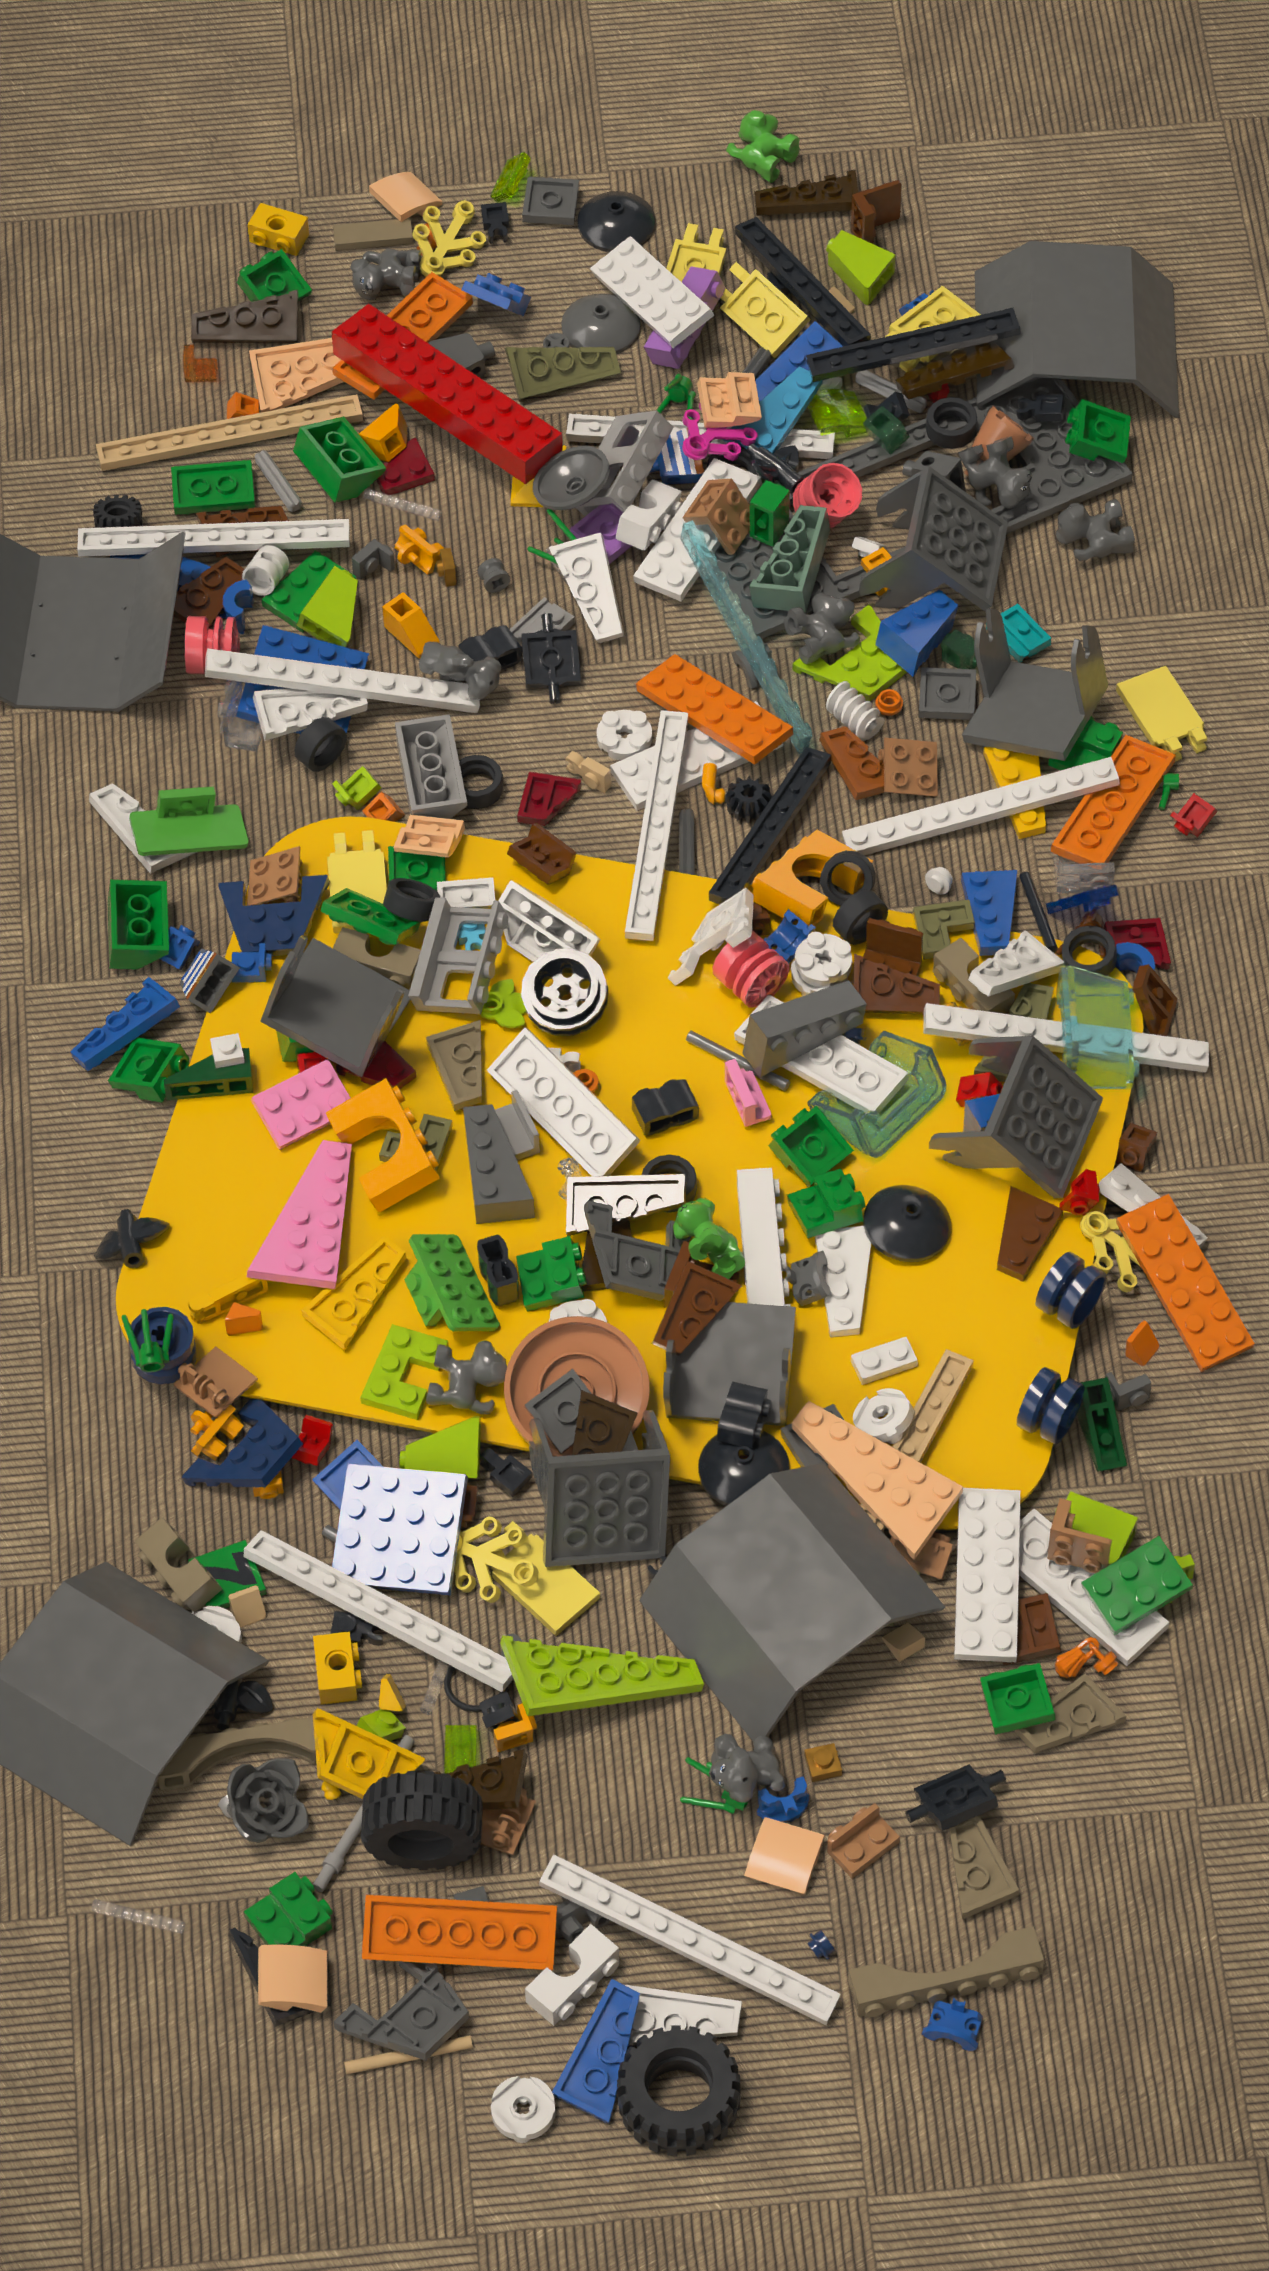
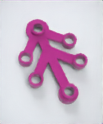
[682,403,757,461]

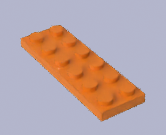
[332,272,473,400]
[636,654,794,765]
[1051,735,1176,873]
[1116,1194,1255,1372]
[362,1894,557,1970]

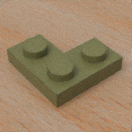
[913,899,975,960]
[379,1114,453,1171]

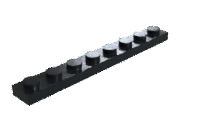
[735,216,871,346]
[806,307,1020,382]
[709,747,831,904]

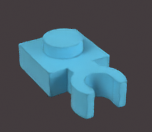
[458,923,486,951]

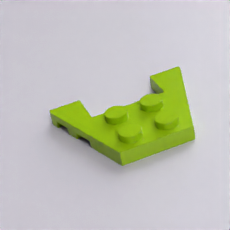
[792,605,907,701]

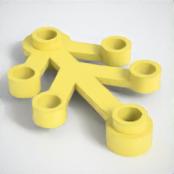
[412,200,486,277]
[1080,1211,1140,1292]
[454,1517,539,1603]

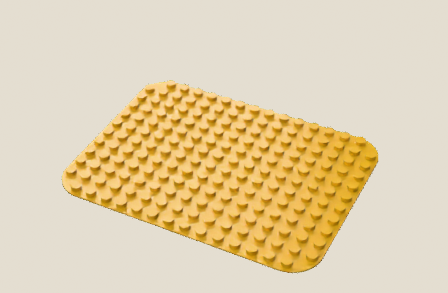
[116,817,1143,1530]

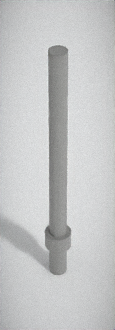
[313,1735,415,1892]

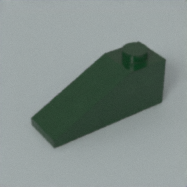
[164,1048,253,1100]
[1077,1377,1127,1472]

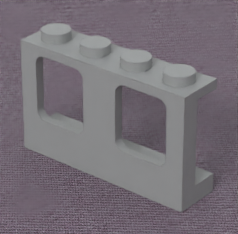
[576,410,674,516]
[408,897,508,1014]

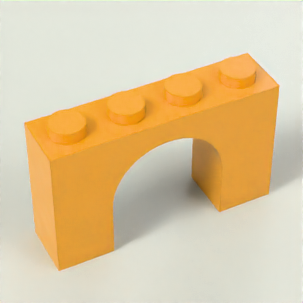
[752,829,873,926]
[326,1078,440,1213]

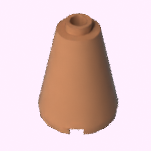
[963,406,1035,476]

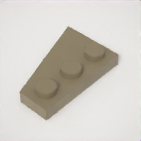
[426,1020,482,1111]
[1014,1674,1126,1753]
[949,1816,1019,1919]

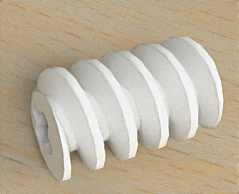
[826,681,885,741]

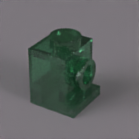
[862,406,910,455]
[941,629,977,669]

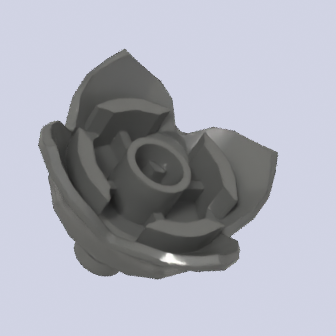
[227,1758,309,1843]

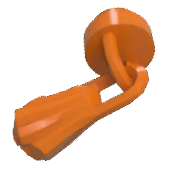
[1055,1637,1119,1678]

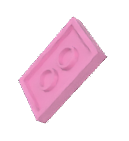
[251,1059,350,1150]

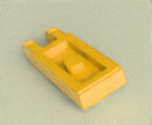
[188,1271,269,1324]

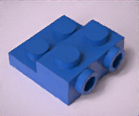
[462,273,531,316]

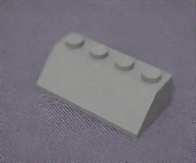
[395,714,467,819]

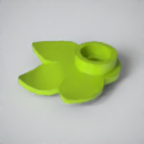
[480,979,527,1028]

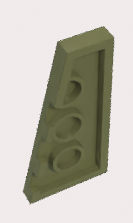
[505,347,621,400]
[974,983,1054,1082]

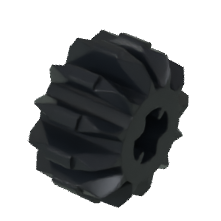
[725,775,773,823]

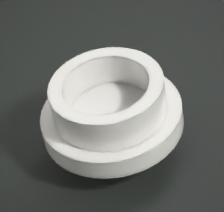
[925,867,953,895]

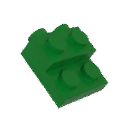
[237,249,312,302]
[1065,399,1131,463]
[1048,716,1123,771]
[108,1038,189,1102]
[768,1105,854,1187]
[787,1169,866,1238]
[516,1236,587,1312]
[980,1663,1056,1735]
[244,1872,333,1946]

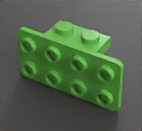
[129,786,248,856]
[404,1234,500,1331]

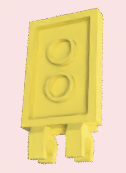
[666,223,726,282]
[720,262,811,358]
[885,286,981,373]
[1116,666,1207,761]
[327,830,387,933]
[491,1521,600,1636]

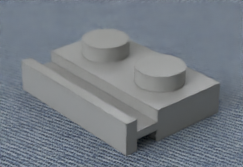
[510,597,575,645]

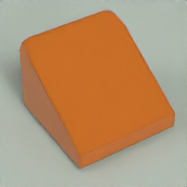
[227,392,259,419]
[362,792,405,822]
[225,1302,263,1335]
[1125,1320,1159,1366]

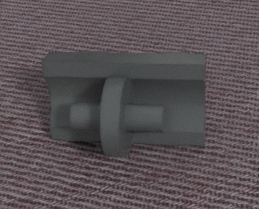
[555,1896,610,1943]

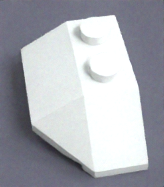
[498,880,601,962]

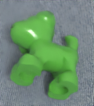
[726,110,800,183]
[673,1198,745,1279]

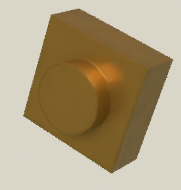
[436,547,456,587]
[804,1743,842,1782]

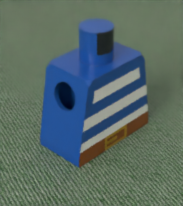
[649,428,704,485]

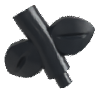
[746,443,804,493]
[94,1209,170,1268]
[210,1678,273,1730]

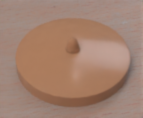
[504,1316,649,1457]

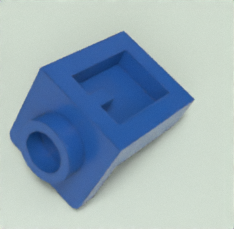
[160,925,200,970]
[232,943,272,982]

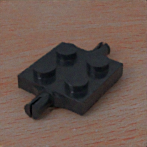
[521,613,581,704]
[905,1764,1006,1831]

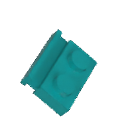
[986,604,1051,663]

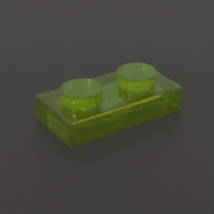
[490,152,531,202]
[444,1725,477,1774]

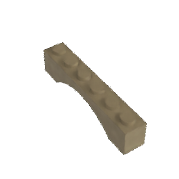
[158,1713,338,1791]
[848,1926,1044,2017]

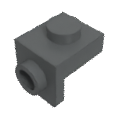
[1105,1372,1151,1411]

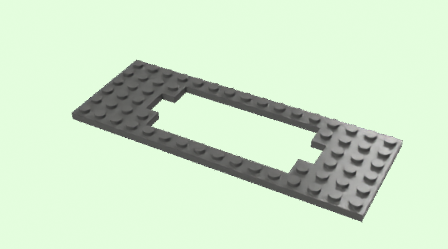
[703,377,1133,642]

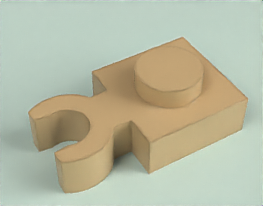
[566,751,611,793]

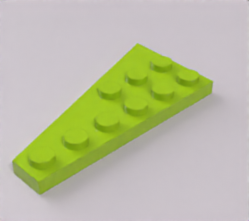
[500,1635,704,1716]

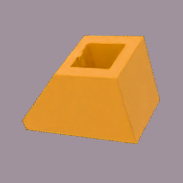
[359,403,407,462]
[382,592,440,659]

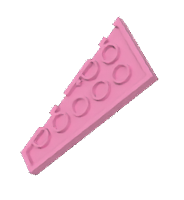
[247,1140,352,1289]

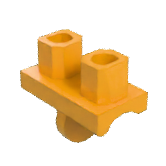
[394,524,444,575]
[190,1405,244,1461]

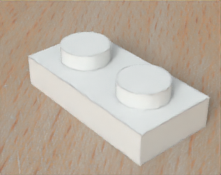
[437,877,495,909]
[851,1337,918,1385]

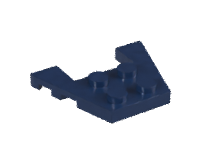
[218,875,329,956]
[182,1398,303,1487]

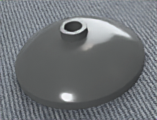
[561,294,640,354]
[533,446,610,510]

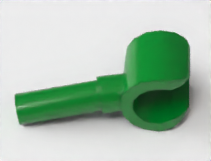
[1158,773,1179,810]

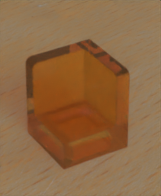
[183,344,217,382]

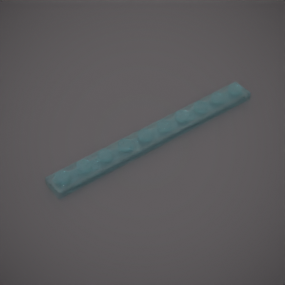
[680,520,813,754]

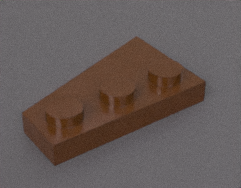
[196,506,289,558]
[174,557,245,628]
[853,954,940,1015]
[997,1186,1063,1281]
[651,1261,742,1356]

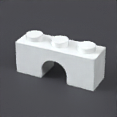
[615,479,682,551]
[525,1924,619,2026]

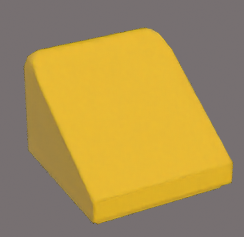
[379,1674,406,1711]

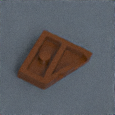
[1132,964,1178,1036]
[1003,1593,1062,1666]

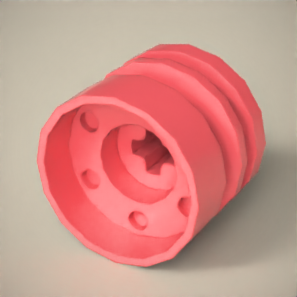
[793,463,862,529]
[185,616,240,674]
[713,931,790,1008]

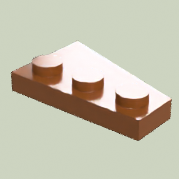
[819,726,885,800]

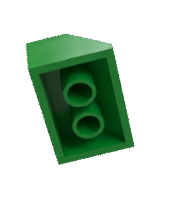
[293,416,386,503]
[108,879,169,969]

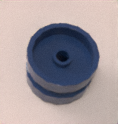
[1035,1251,1107,1329]
[128,1307,197,1385]
[1016,1367,1085,1445]

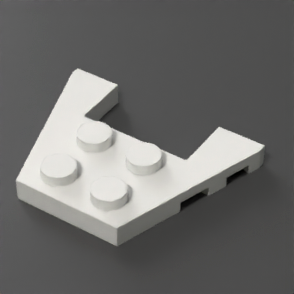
[668,888,754,986]

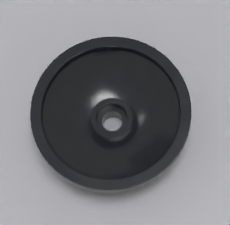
[578,191,655,252]
[863,1185,951,1262]
[698,1431,789,1506]

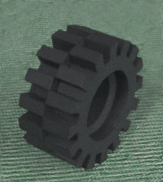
[93,495,143,528]

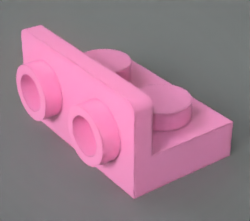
[725,1059,771,1127]

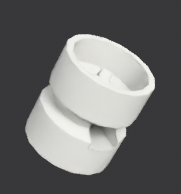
[242,545,289,596]

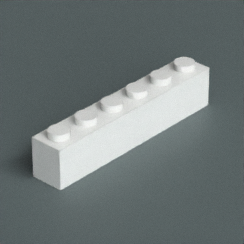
[737,1168,790,1306]

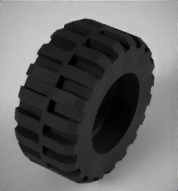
[361,1771,483,1870]
[617,2025,741,2157]

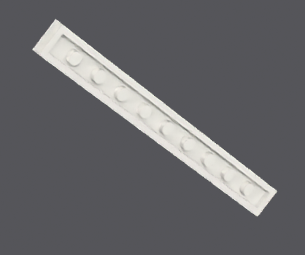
[566,414,835,459]
[77,519,350,557]
[205,648,480,713]
[625,710,688,941]
[842,757,1120,855]
[923,1003,1209,1073]
[243,1530,513,1692]
[539,1854,841,2025]

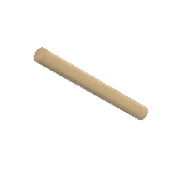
[344,2035,473,2075]

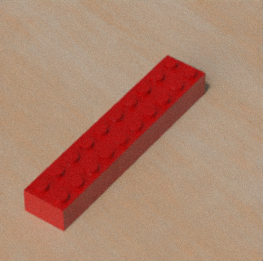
[331,303,563,484]

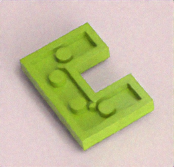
[360,1324,449,1420]

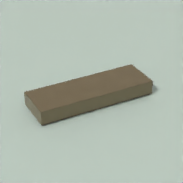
[333,218,413,251]

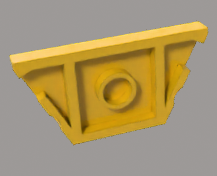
[313,1708,425,1799]

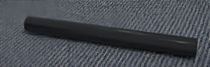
[1019,872,1058,953]

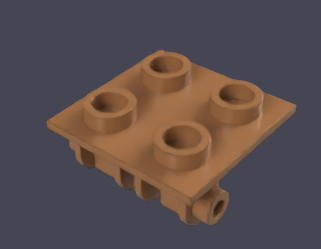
[878,738,938,797]
[247,846,302,905]
[173,1347,258,1418]
[480,1788,536,1855]

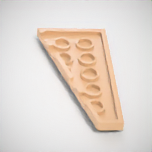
[249,338,344,413]
[792,1401,963,1560]

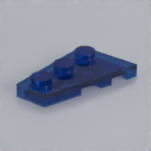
[1046,885,1119,915]

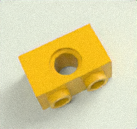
[247,203,309,256]
[313,1632,362,1705]

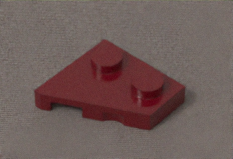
[376,437,435,497]
[517,772,582,826]
[1104,918,1171,970]
[336,1041,416,1089]

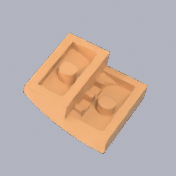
[369,172,443,222]
[697,372,762,428]
[394,815,465,857]
[744,1817,825,1895]
[258,1945,327,2013]

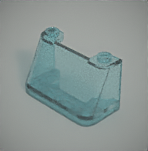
[1056,966,1139,1089]
[807,1031,947,1158]

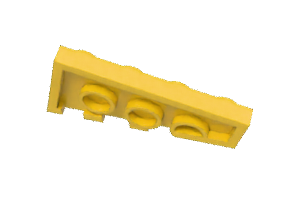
[983,747,1046,839]
[301,1235,406,1350]

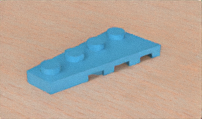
[723,366,823,453]

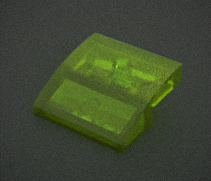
[807,389,872,438]

